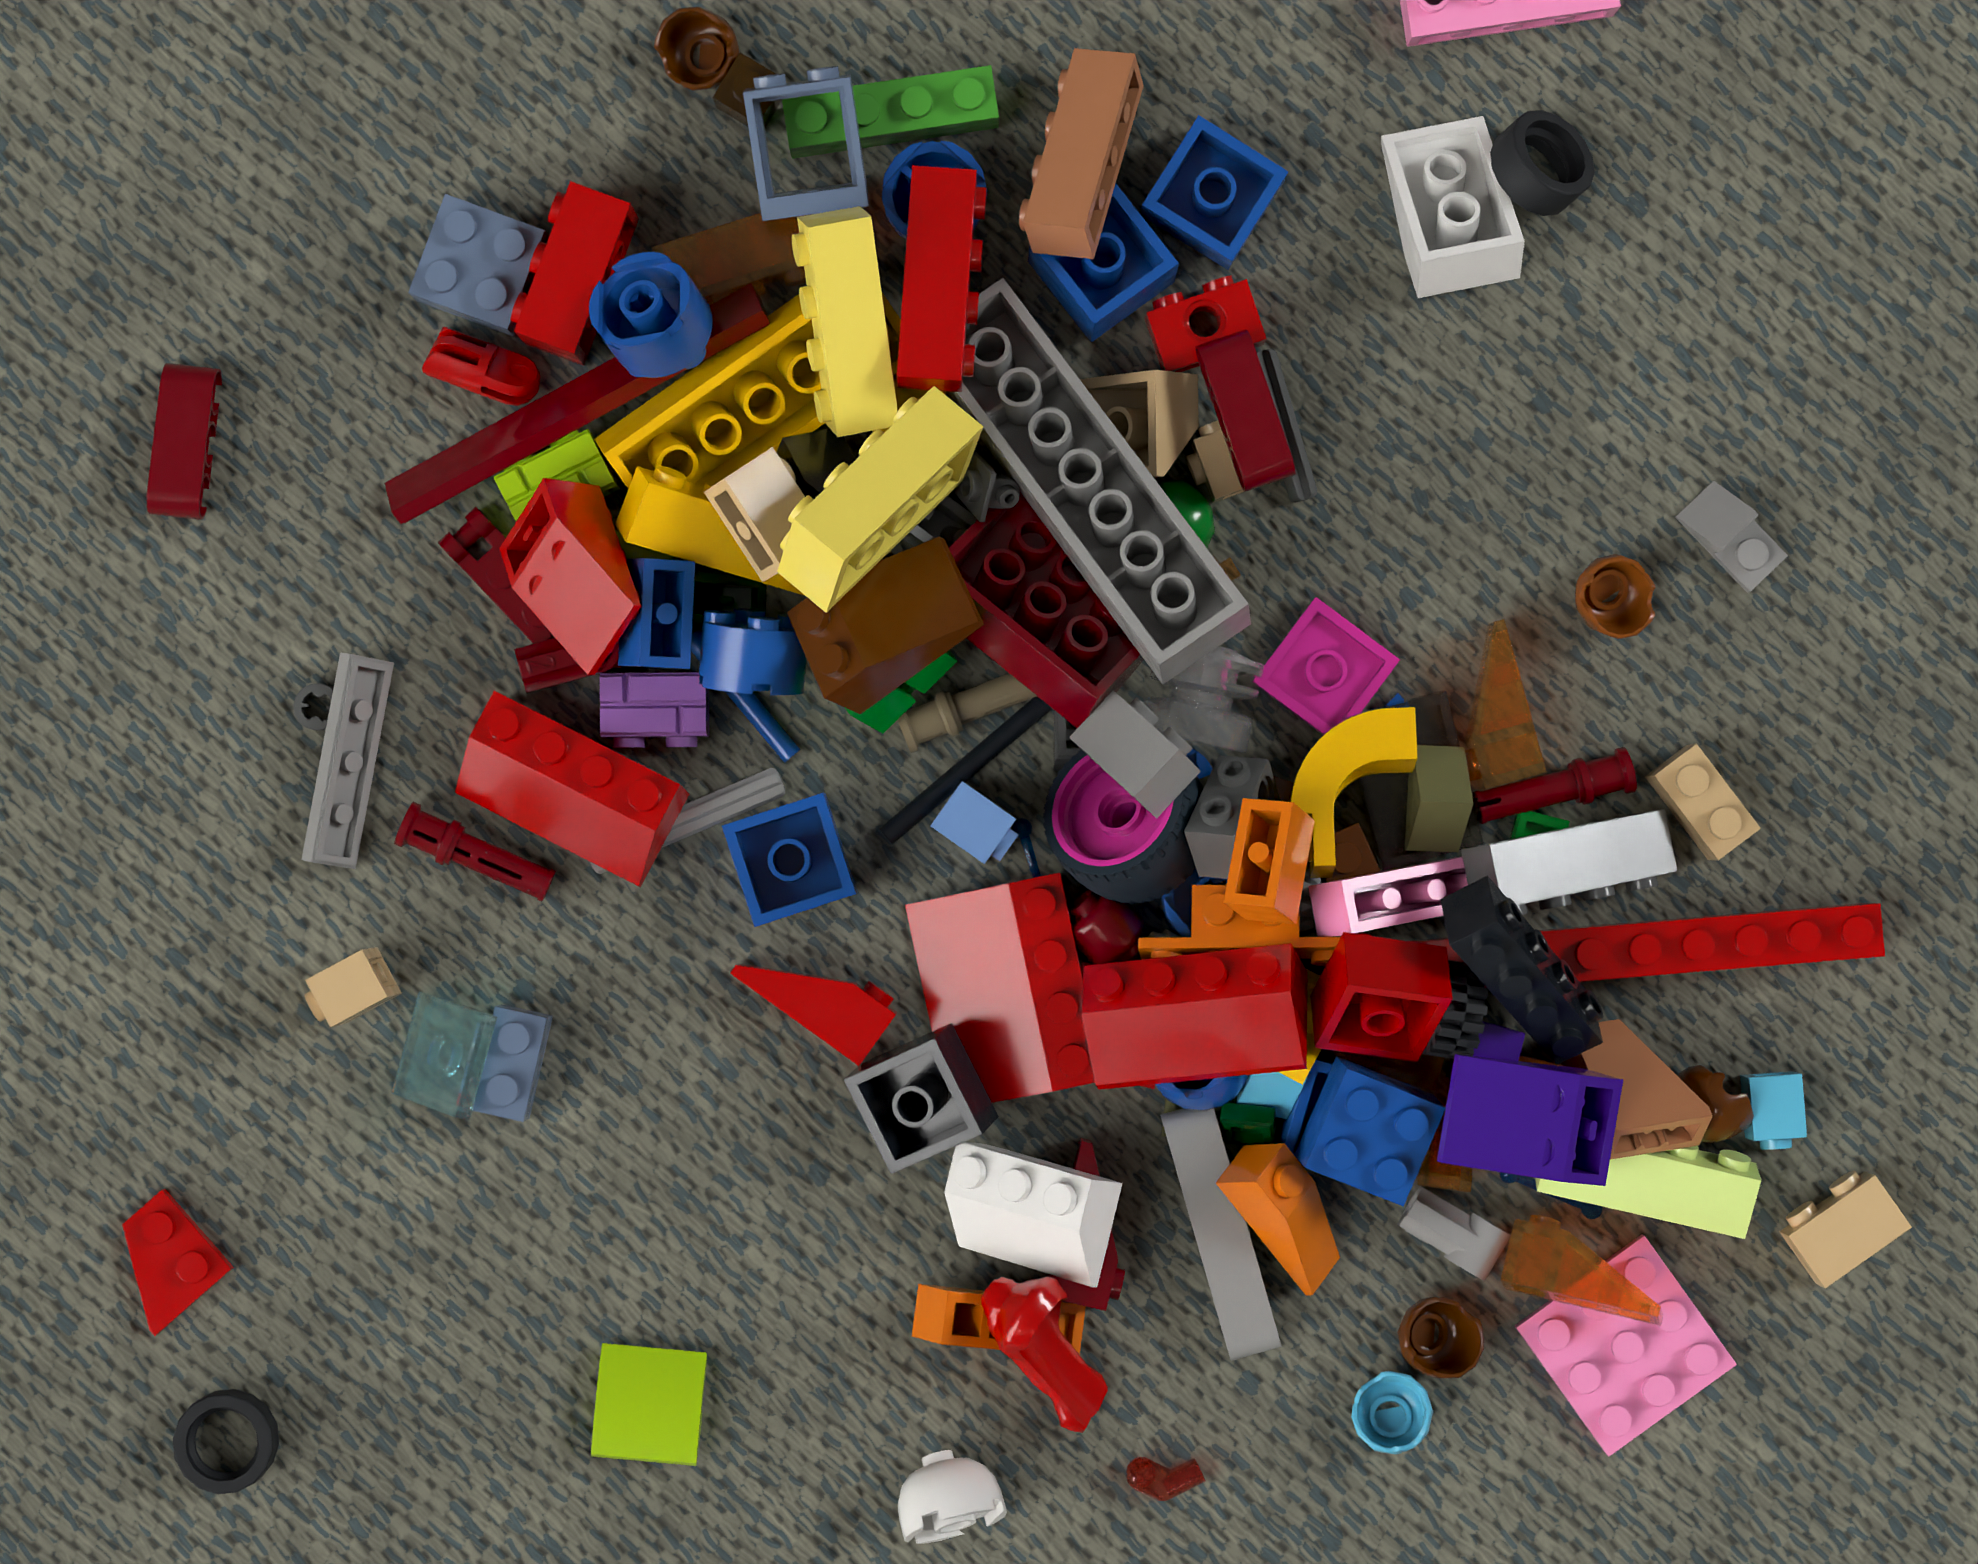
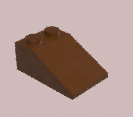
[787,537,984,714]

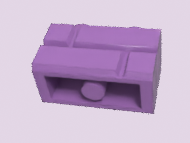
[600,672,709,748]

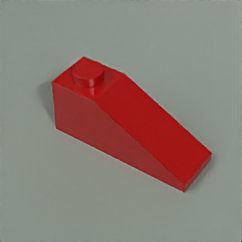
[730,964,897,1066]

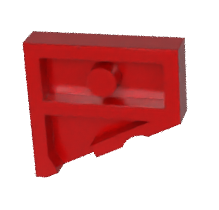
[122,1189,234,1336]

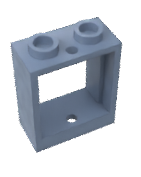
[743,66,869,221]

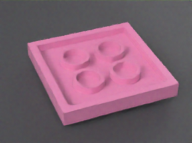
[1515,1234,1737,1457]

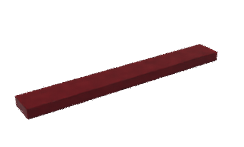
[384,282,770,524]

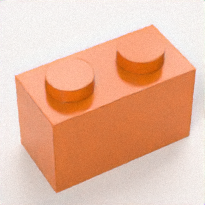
[1223,798,1315,925]

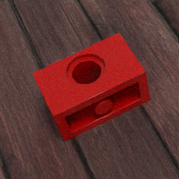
[1144,275,1267,372]

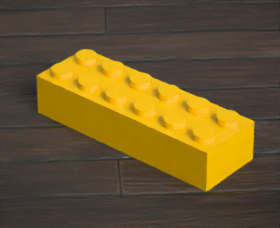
[594,293,901,489]

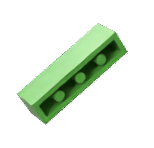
[782,65,999,159]

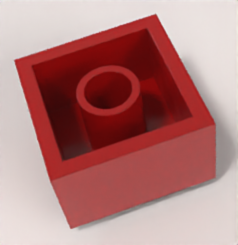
[1310,932,1453,1062]

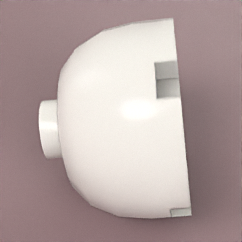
[898,1450,1007,1544]

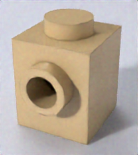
[1186,420,1244,503]

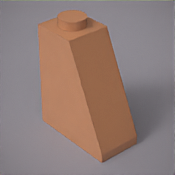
[1561,1019,1713,1160]

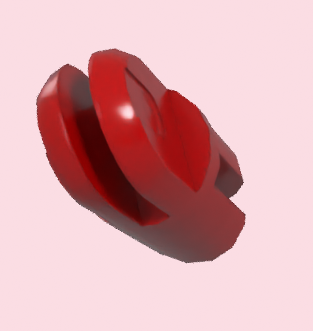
[422,327,541,406]

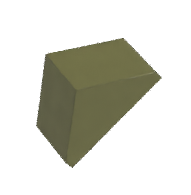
[1404,745,1473,853]

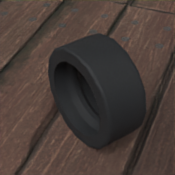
[1490,110,1595,216]
[173,1389,279,1494]

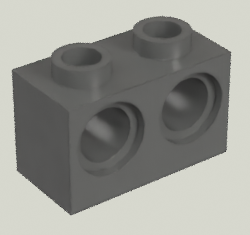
[1184,755,1281,879]

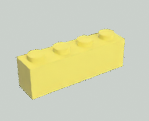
[792,206,898,437]

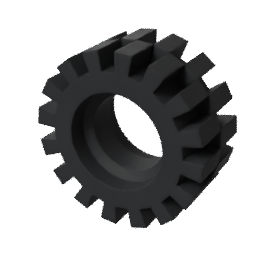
[1422,960,1488,1059]

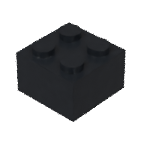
[844,1023,999,1174]

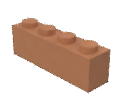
[1019,48,1144,259]

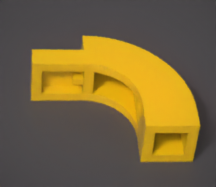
[1289,707,1418,878]

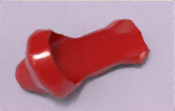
[981,1276,1108,1433]

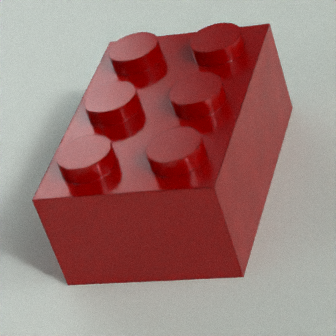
[510,181,639,366]

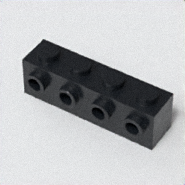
[1440,875,1603,1065]

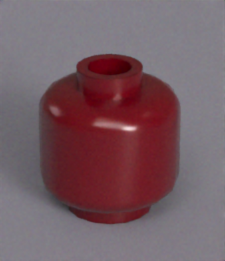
[1068,890,1144,965]

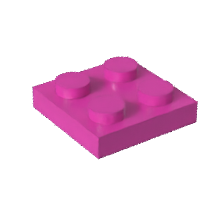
[1252,597,1400,736]

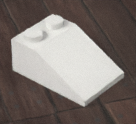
[1381,116,1525,298]

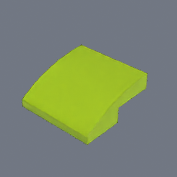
[591,1343,707,1466]

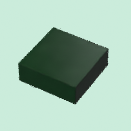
[1220,1103,1278,1145]

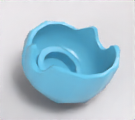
[1351,1371,1433,1455]

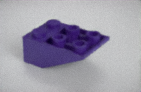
[1437,1054,1623,1186]

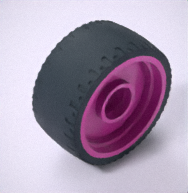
[1043,749,1204,904]

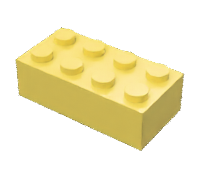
[777,386,983,613]

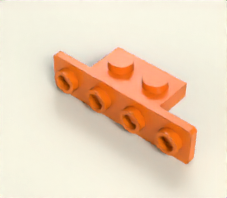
[1138,885,1340,967]

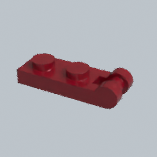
[438,506,553,644]

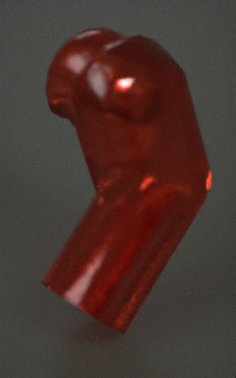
[1126,1456,1206,1502]

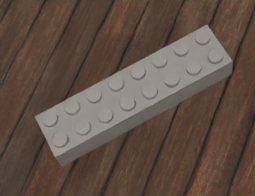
[946,278,1251,684]

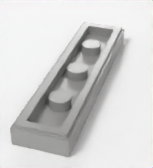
[301,652,394,869]

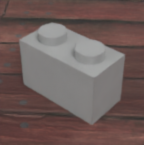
[1069,690,1201,819]

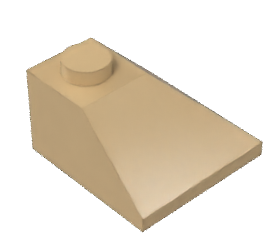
[1080,370,1199,478]

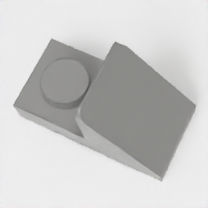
[1675,481,1788,593]

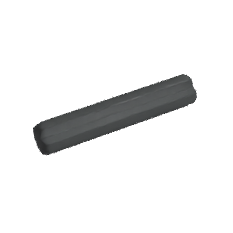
[1257,349,1317,503]

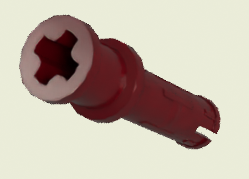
[1472,747,1637,824]
[394,802,556,902]

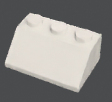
[944,1142,1122,1287]

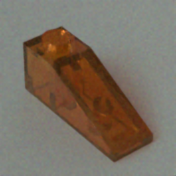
[1465,619,1547,790]
[1501,1215,1663,1326]

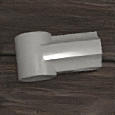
[1398,1186,1511,1281]

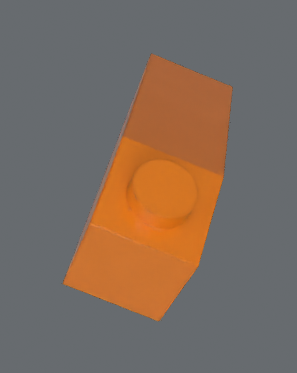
[1216,1143,1340,1296]
[911,1284,1086,1355]

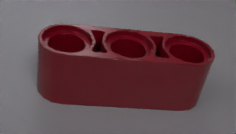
[1195,329,1296,492]
[147,363,222,520]

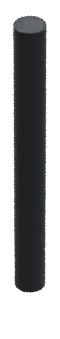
[879,696,1053,844]

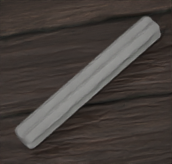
[590,768,785,874]

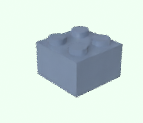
[408,194,549,337]

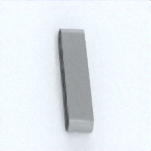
[1160,1108,1282,1361]

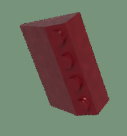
[949,493,1144,728]

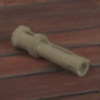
[898,673,1037,753]

